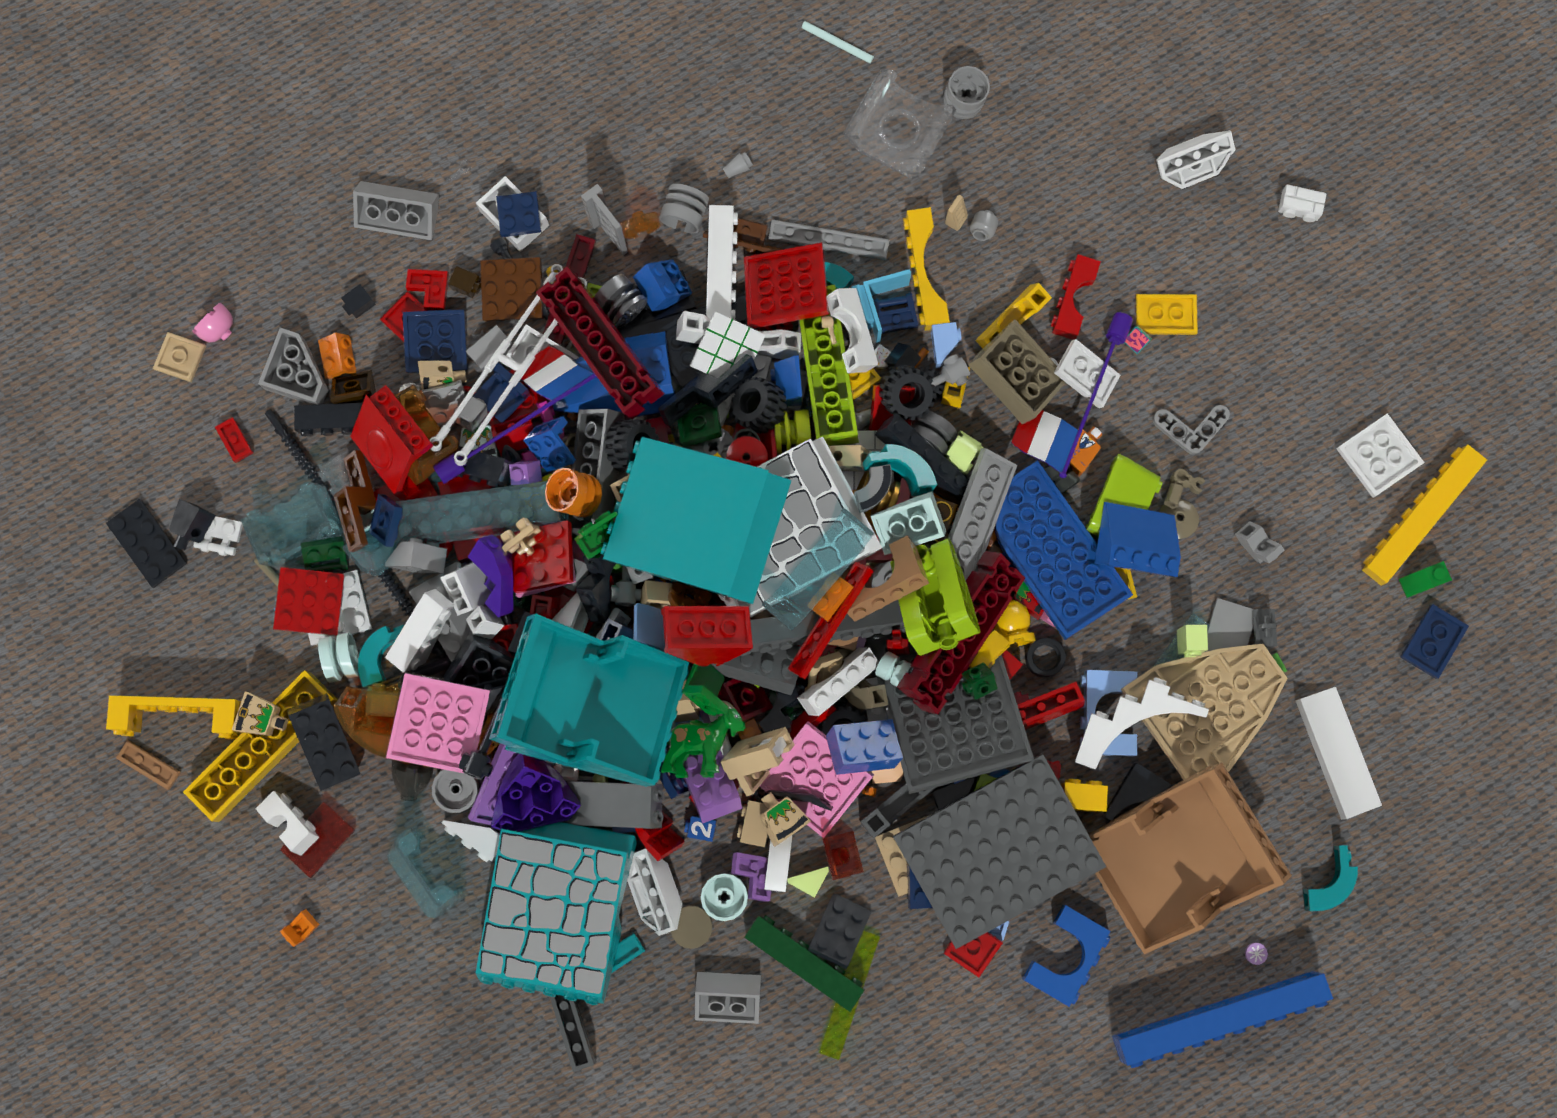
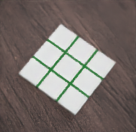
[690,311,766,378]

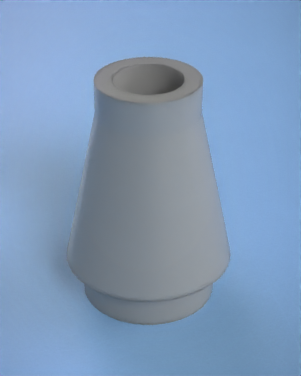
[723,152,753,178]

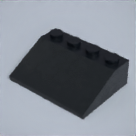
[441,631,515,733]

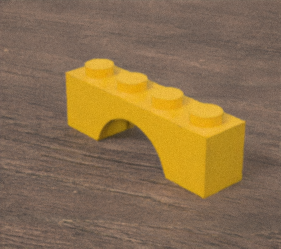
[975,283,1052,348]

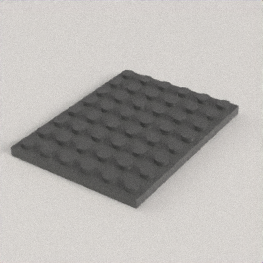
[866,629,1034,794]
[893,753,1106,949]

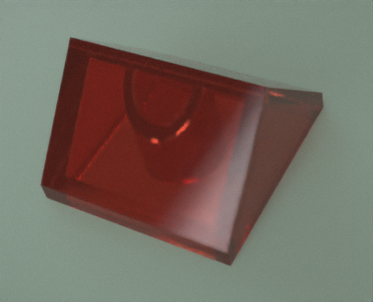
[822,831,864,880]

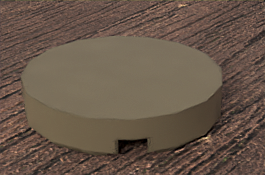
[671,906,713,949]

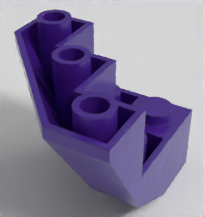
[491,754,581,832]

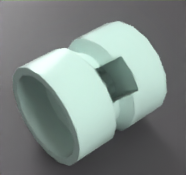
[875,651,913,687]

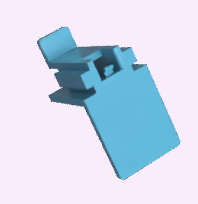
[851,269,911,343]

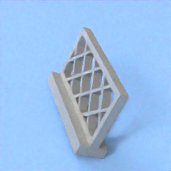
[581,184,628,255]

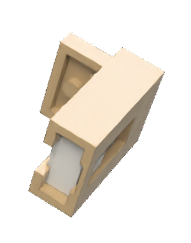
[721,727,795,796]

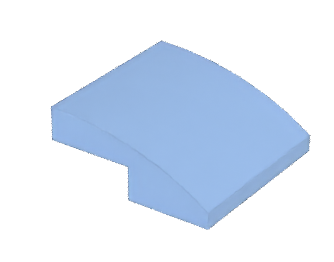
[633,603,665,652]

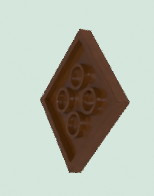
[480,257,544,321]

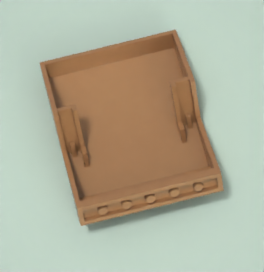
[1088,762,1292,954]

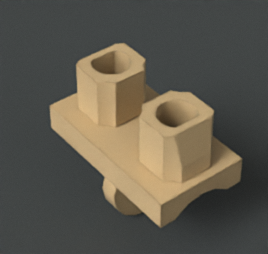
[500,518,541,555]

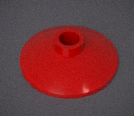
[726,436,768,467]

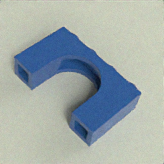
[1022,905,1111,1007]

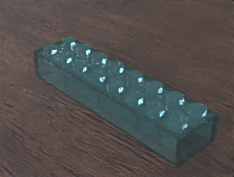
[396,481,565,544]

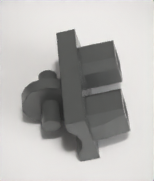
[1252,609,1277,647]

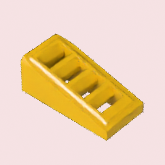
[941,367,970,408]

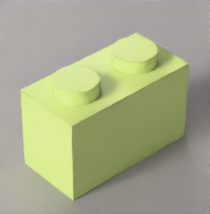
[1177,625,1208,658]

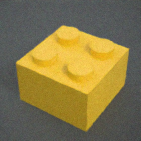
[1060,779,1108,812]

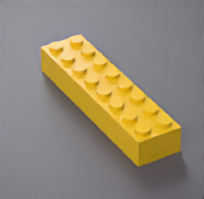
[183,670,339,822]

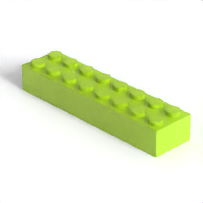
[799,285,859,447]

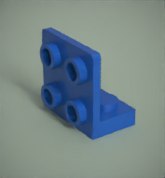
[524,416,576,472]

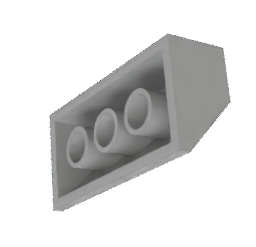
[353,181,439,240]

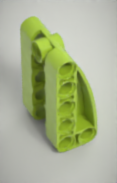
[890,538,980,656]

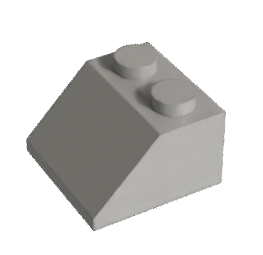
[385,538,447,574]

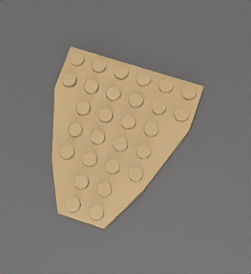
[1121,644,1288,780]

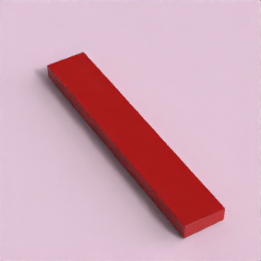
[788,561,873,679]

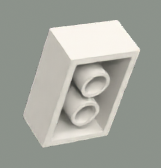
[476,176,549,252]

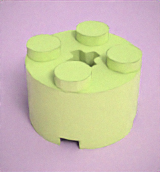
[944,430,984,475]

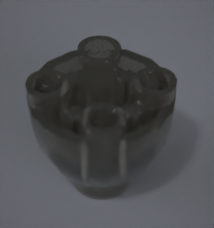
[391,759,434,801]

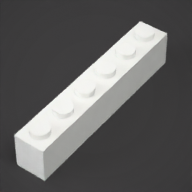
[706,205,738,320]

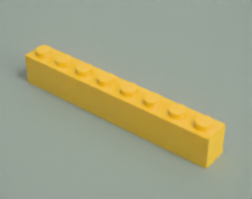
[1362,444,1487,586]

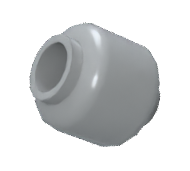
[970,210,998,241]

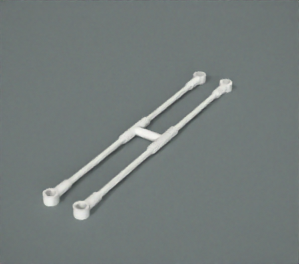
[430,264,587,466]

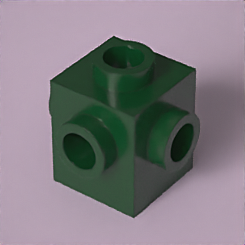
[962,662,998,700]

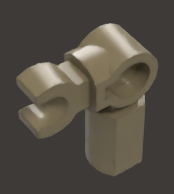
[1164,469,1205,508]

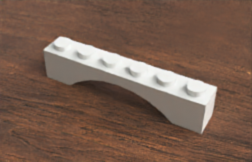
[676,311,801,360]

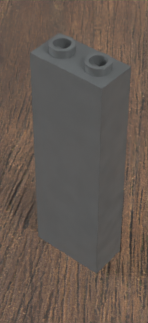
[562,781,664,829]

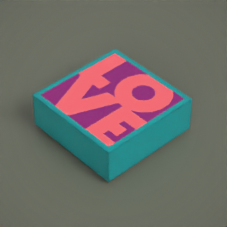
[1125,325,1152,354]

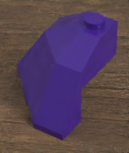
[468,534,513,617]

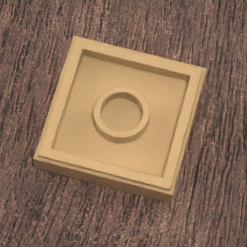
[153,332,206,383]

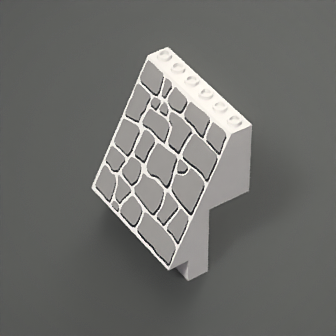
[718,437,882,617]

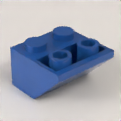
[633,259,692,311]

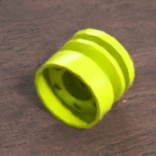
[774,409,811,455]

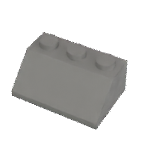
[695,972,761,1024]

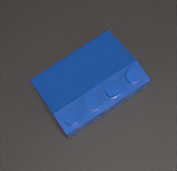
[1095,502,1181,577]

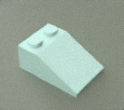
[871,491,946,555]

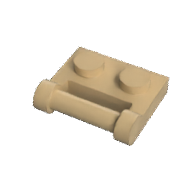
[805,652,843,691]

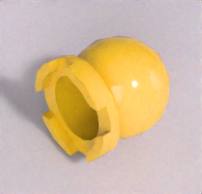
[993,599,1036,647]

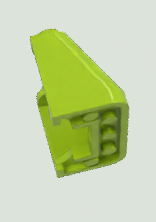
[1085,454,1163,540]

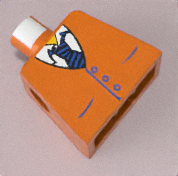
[1069,427,1102,477]

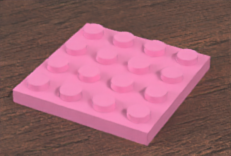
[386,673,490,774]
[760,721,874,838]

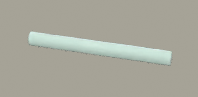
[802,21,874,64]

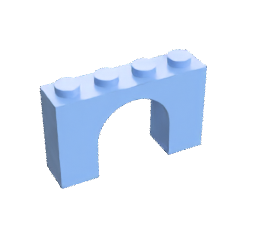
[1080,670,1137,756]

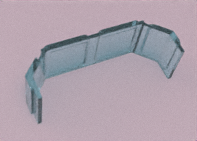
[762,508,874,631]

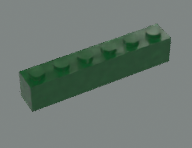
[744,915,865,1012]

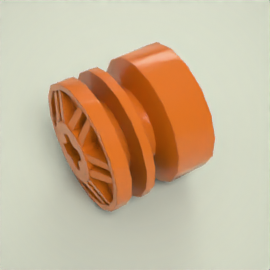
[545,468,602,518]

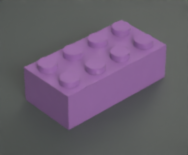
[684,751,742,824]

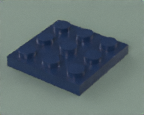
[403,310,468,373]

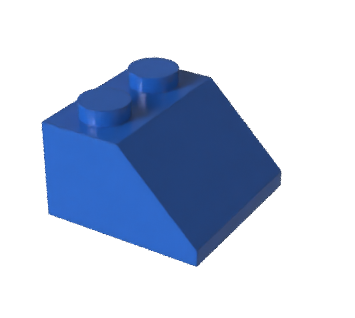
[770,355,802,407]

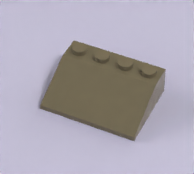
[968,320,1066,424]

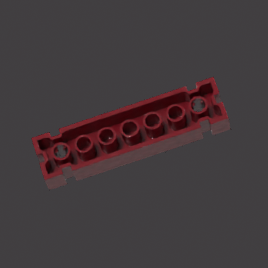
[536,266,665,420]
[897,551,1025,715]

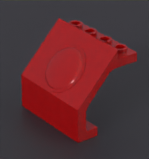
[350,385,434,505]

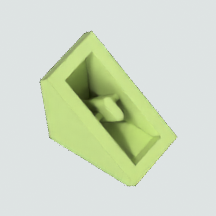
[787,867,829,898]

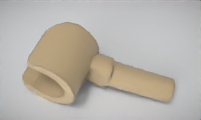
[822,316,837,344]

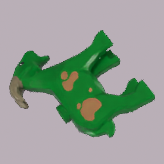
[661,700,746,778]

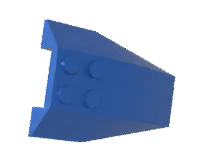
[553,331,675,417]

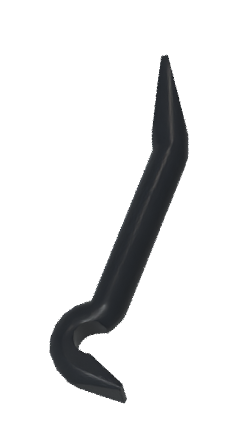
[752,789,833,811]

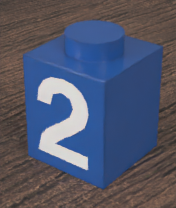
[684,816,717,842]

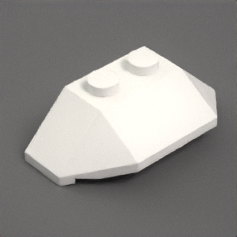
[1157,130,1235,189]
[627,849,682,936]

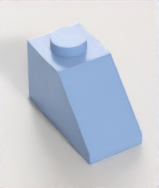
[931,322,961,369]

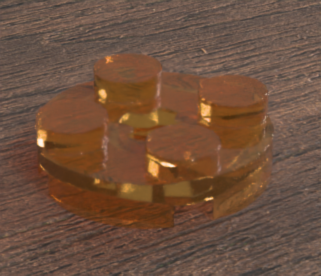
[620,211,660,239]

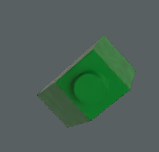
[1398,561,1452,598]

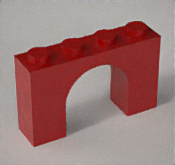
[438,475,506,563]

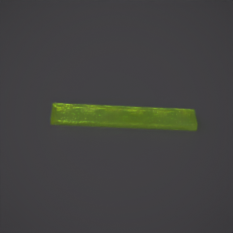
[819,931,880,1060]

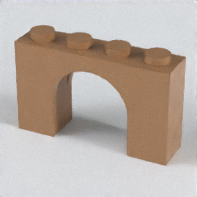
[835,535,929,622]

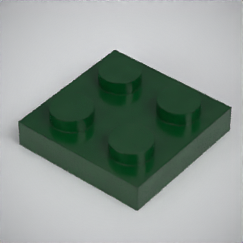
[678,403,722,448]

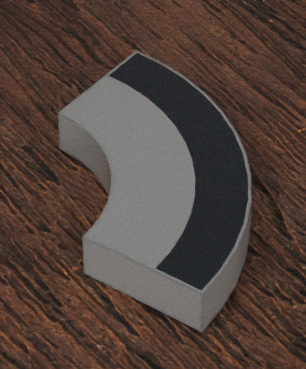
[854,465,892,513]

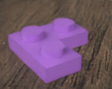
[731,852,771,902]

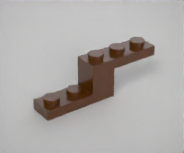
[334,450,376,552]

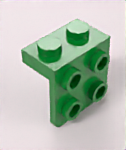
[575,511,618,560]
[682,664,729,716]

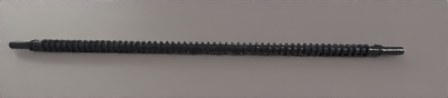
[265,409,489,722]

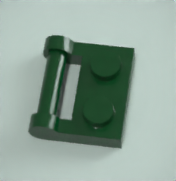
[300,536,348,572]

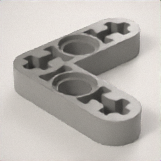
[1153,405,1230,455]

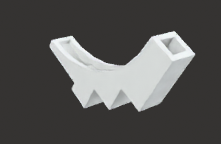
[1075,677,1209,769]

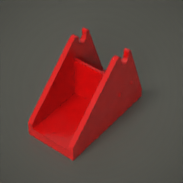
[661,606,753,667]

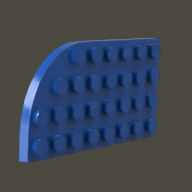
[994,461,1133,640]

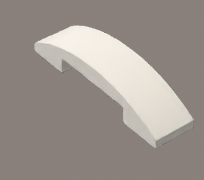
[764,835,792,892]

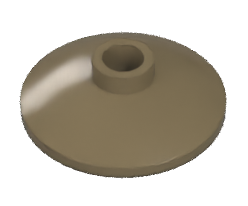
[1159,499,1199,539]

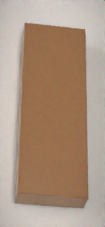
[116,740,181,790]

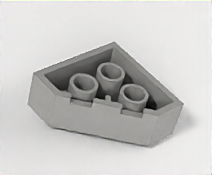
[258,328,329,405]

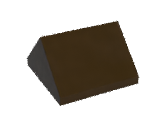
[330,370,376,404]

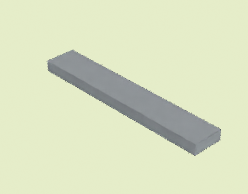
[768,220,890,260]

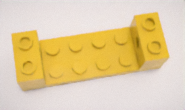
[106,696,242,740]

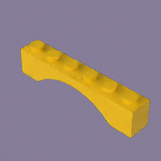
[903,207,950,331]

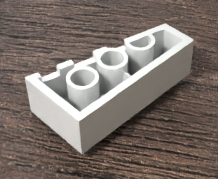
[385,589,454,673]

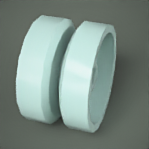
[318,632,359,683]
[701,873,748,921]

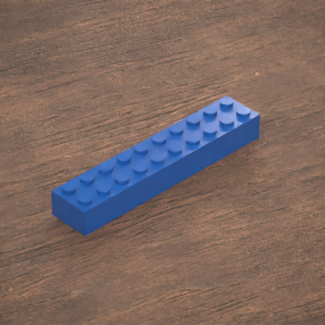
[1112,971,1333,1068]

